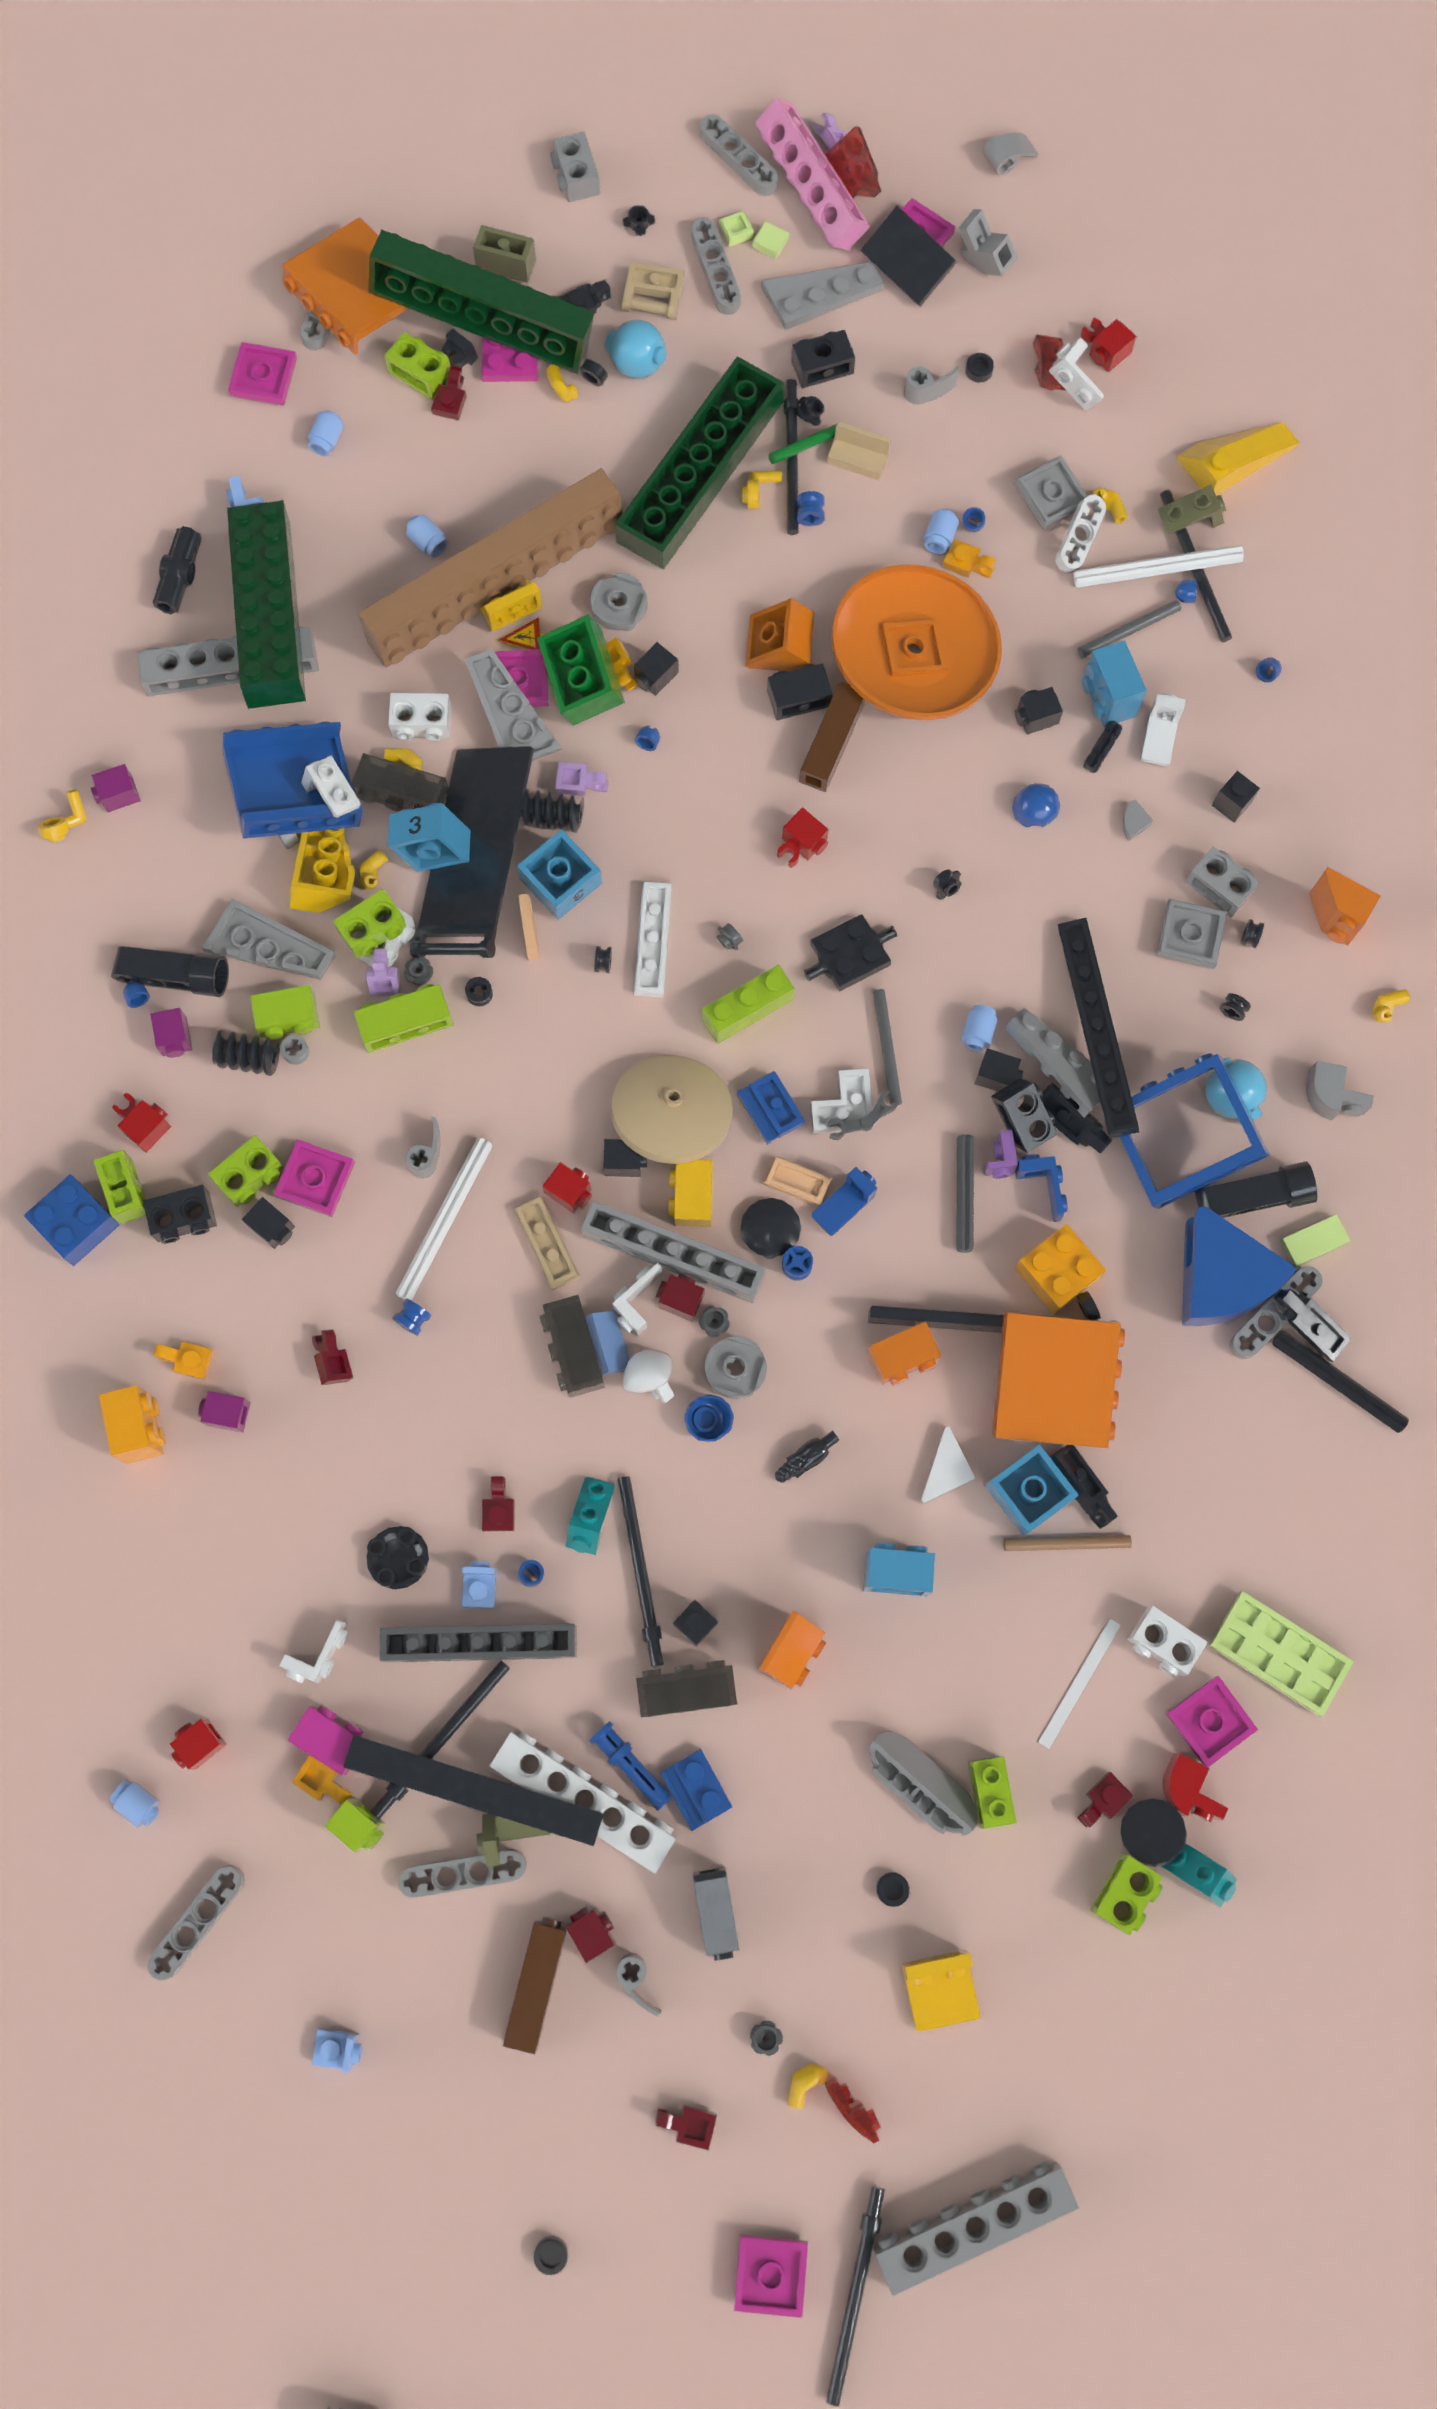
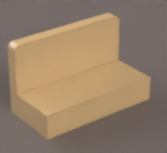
[827,422,891,480]

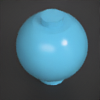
[605,319,666,379]
[1205,1057,1267,1125]

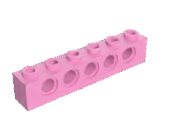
[755,97,870,251]

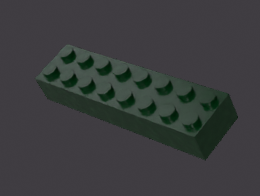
[368,229,594,374]
[615,356,784,570]
[227,500,306,709]

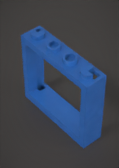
[1120,1053,1270,1209]

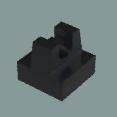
[441,328,478,368]

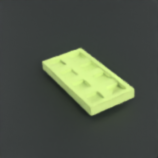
[1209,1591,1354,1717]

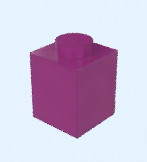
[91,764,141,812]
[150,1007,192,1058]
[198,1391,251,1433]

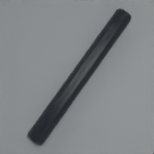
[1272,1331,1409,1433]

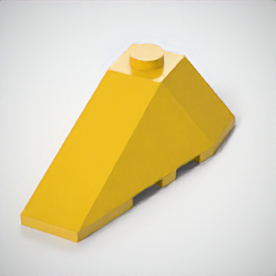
[1177,422,1300,496]
[290,828,355,913]

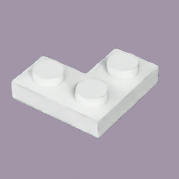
[811,1069,874,1134]

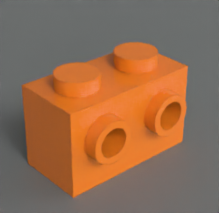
[867,1321,941,1386]

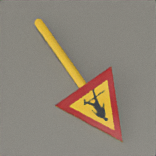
[498,617,546,650]

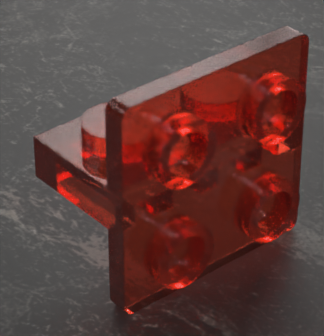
[825,126,882,199]

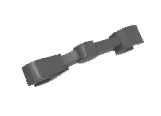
[827,1090,899,1140]

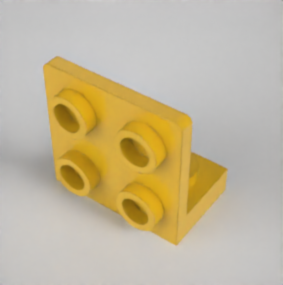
[480,580,543,632]
[902,1950,981,2032]

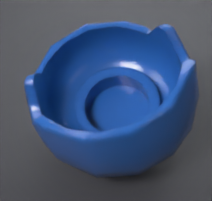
[1012,783,1061,828]
[684,1394,734,1442]

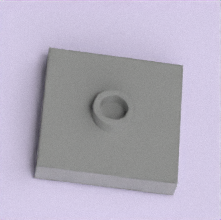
[1014,455,1087,530]
[1156,899,1227,969]

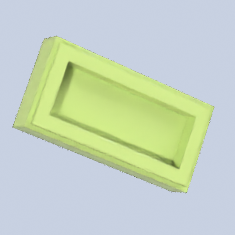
[1280,1214,1351,1267]

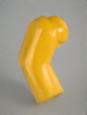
[546,365,578,403]
[1092,487,1128,524]
[384,748,423,775]
[359,849,389,890]
[1372,989,1410,1023]
[787,2063,828,2109]

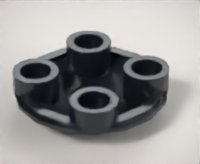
[740,1198,801,1259]
[366,1526,429,1590]

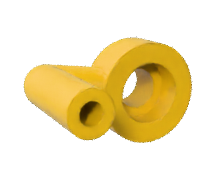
[742,471,782,509]
[37,789,87,842]

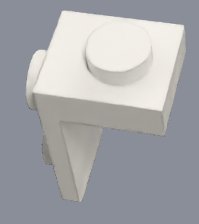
[1049,337,1104,411]
[1141,694,1186,766]
[301,756,361,817]
[612,1263,662,1336]
[280,1619,348,1683]

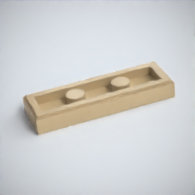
[514,1195,580,1291]

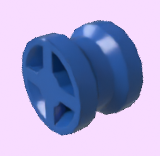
[797,491,825,526]
[782,1246,813,1281]
[392,1298,432,1336]

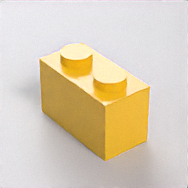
[669,1160,713,1227]

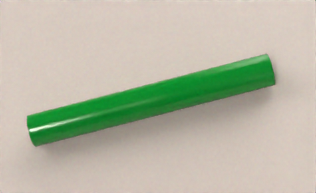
[768,424,837,464]

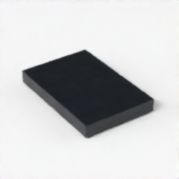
[860,205,957,307]

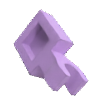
[813,113,856,159]
[555,762,608,796]
[366,949,400,996]

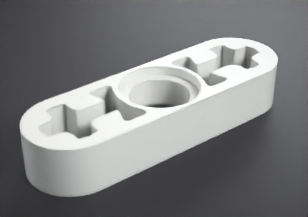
[1055,495,1106,573]

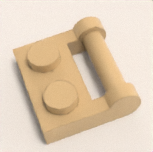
[622,262,685,319]

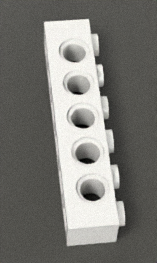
[490,1730,676,1874]

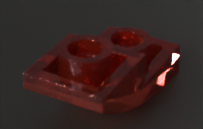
[1033,334,1066,391]
[824,2077,881,2143]

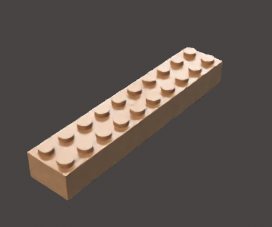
[358,468,623,668]

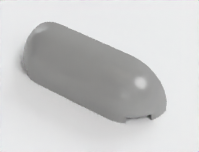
[869,1732,978,1836]

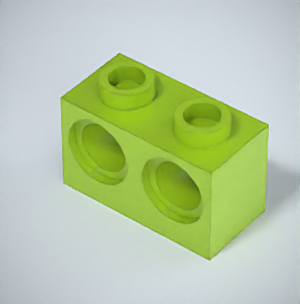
[385,332,450,400]
[333,889,407,959]
[208,1135,284,1208]
[93,1150,146,1224]
[968,1756,1017,1829]
[325,1798,386,1853]
[1090,1853,1163,1935]

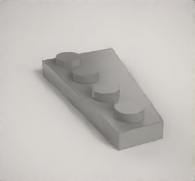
[762,262,884,330]
[465,649,562,761]
[202,899,336,980]
[1005,1008,1100,1118]

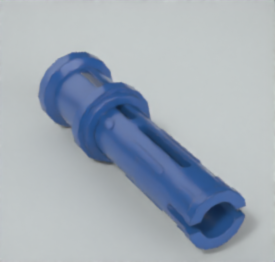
[589,1721,672,1811]

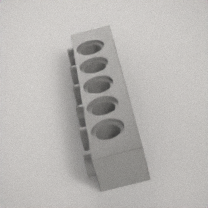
[138,626,319,697]
[581,1201,765,1303]
[873,2161,1079,2296]

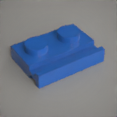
[737,1071,805,1145]
[660,1749,733,1831]

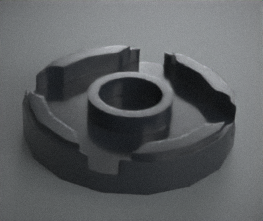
[1120,1798,1187,1867]

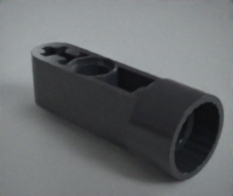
[111,946,229,997]
[1195,1161,1318,1218]

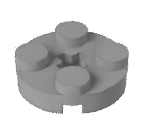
[590,573,647,631]
[705,1336,767,1399]

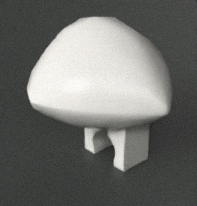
[623,1350,674,1403]

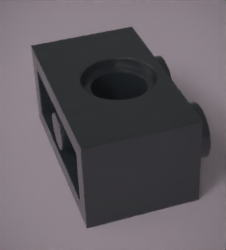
[791,329,856,389]

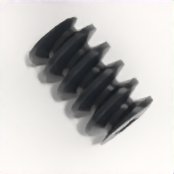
[521,788,584,833]
[212,1030,280,1076]

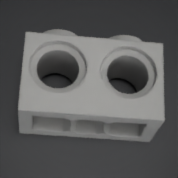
[550,131,600,202]
[1186,846,1260,918]

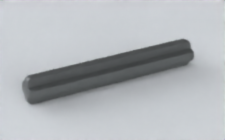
[956,1134,974,1253]

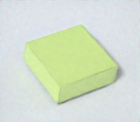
[719,210,754,247]
[752,222,789,259]

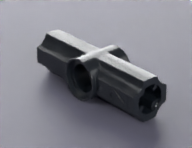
[152,526,202,615]

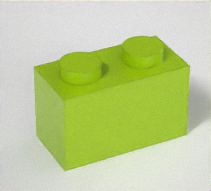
[250,985,320,1040]

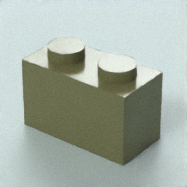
[473,225,536,283]

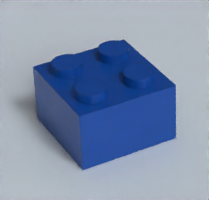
[23,1174,120,1266]

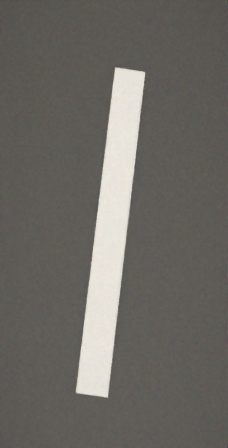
[1038,1619,1121,1749]

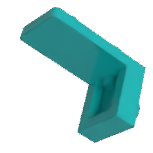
[565,1477,615,1555]
[1161,1844,1237,1908]

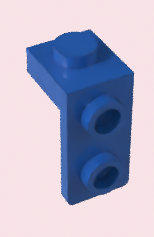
[1015,1154,1068,1222]
[811,1167,877,1236]

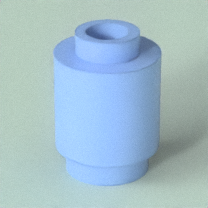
[308,410,344,456]
[924,509,959,554]
[406,515,448,558]
[961,1005,997,1051]
[109,1779,160,1828]

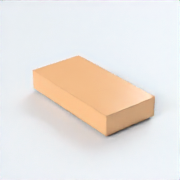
[518,893,540,960]
[764,1156,832,1207]

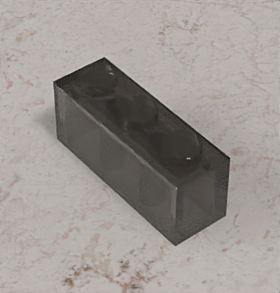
[351,753,448,812]
[539,1295,605,1398]
[636,1660,737,1718]

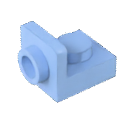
[462,1561,497,1608]
[312,2028,362,2073]

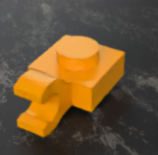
[943,539,996,578]
[606,637,638,691]
[153,1342,214,1381]
[291,1755,353,1805]

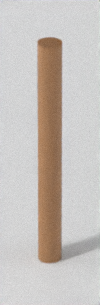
[1004,1535,1132,1551]

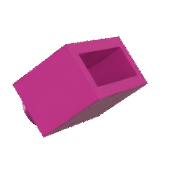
[287,1704,364,1775]

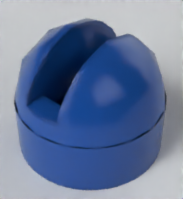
[963,507,985,533]
[1175,580,1197,603]
[1256,657,1282,683]
[635,725,660,751]
[123,981,150,1008]
[518,1560,544,1587]

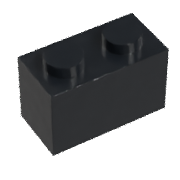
[767,663,833,721]

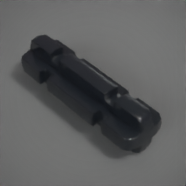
[1083,721,1123,773]

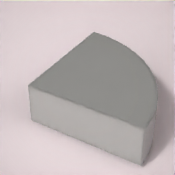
[1123,799,1153,841]

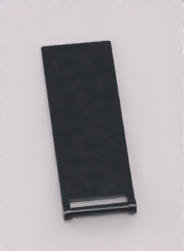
[410,746,534,958]

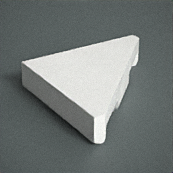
[921,1426,975,1504]

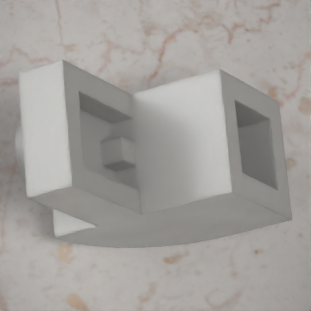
[958,209,1017,276]
[1306,1061,1374,1120]

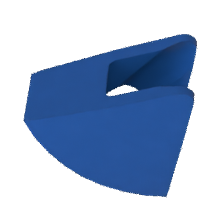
[1182,1206,1297,1326]

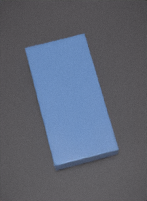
[585,1310,630,1375]

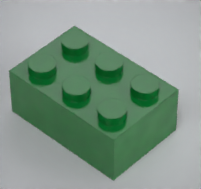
[537,614,625,725]

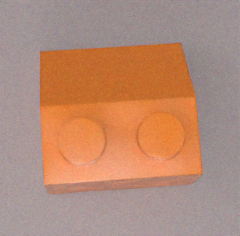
[745,598,815,672]
[1309,867,1381,946]
[758,1610,826,1689]

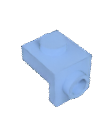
[226,475,264,507]

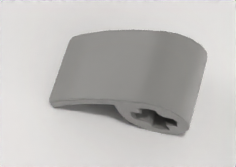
[983,133,1038,175]
[904,366,959,405]
[405,1116,441,1179]
[616,1954,662,2016]

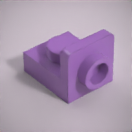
[984,1130,1018,1179]

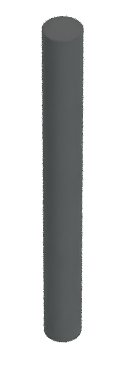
[1078,600,1181,658]
[873,989,902,1105]

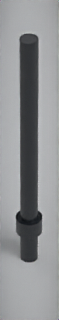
[783,379,800,535]
[1160,490,1232,642]
[618,1476,664,1667]
[370,1660,511,1819]
[826,2186,885,2406]

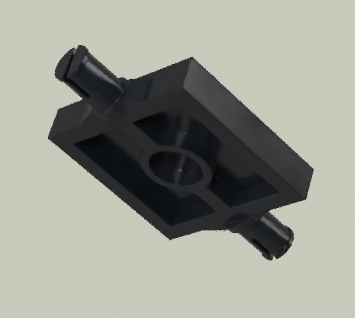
[804,914,897,992]

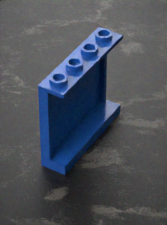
[222,721,363,839]

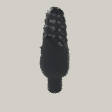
[775,1430,840,1483]

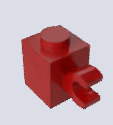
[1080,318,1137,373]
[777,807,829,868]
[112,1093,171,1153]

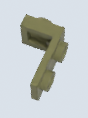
[1158,485,1226,534]
[477,1813,551,1867]

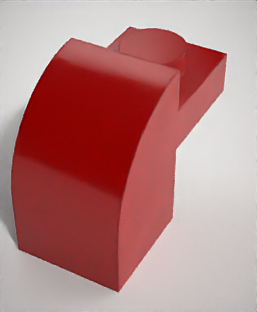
[1163,1753,1229,1822]

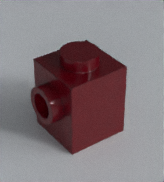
[655,1274,705,1322]
[566,1906,616,1963]

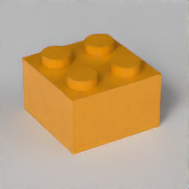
[1015,1223,1107,1315]
[99,1385,166,1464]

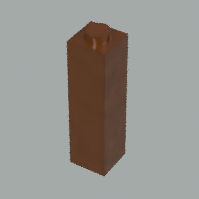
[799,682,865,793]
[503,1916,567,2055]

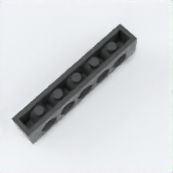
[380,1624,577,1663]

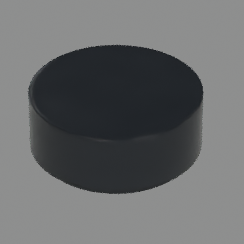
[965,353,994,383]
[580,359,608,386]
[1076,1291,1101,1320]
[876,1872,910,1907]
[534,2236,568,2275]

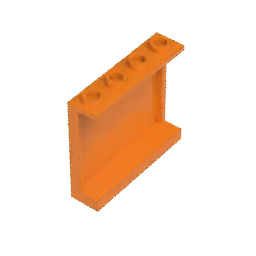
[282,217,409,355]
[992,1310,1125,1448]

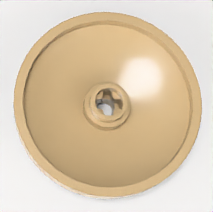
[611,1055,733,1164]

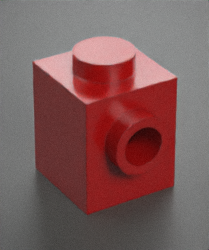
[542,1162,592,1214]
[170,1718,227,1770]

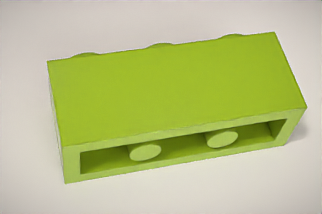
[702,964,795,1044]
[354,984,454,1053]

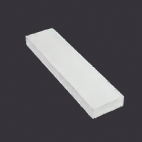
[634,881,672,997]

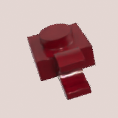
[431,366,467,421]
[312,1329,353,1385]
[482,1476,515,1532]
[1077,1771,1133,1828]
[655,2105,717,2151]

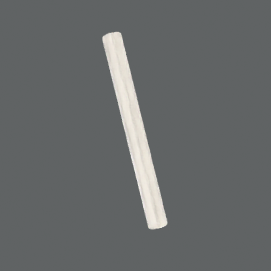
[1073,545,1244,588]
[396,1137,492,1301]

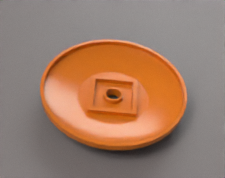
[832,564,1002,720]

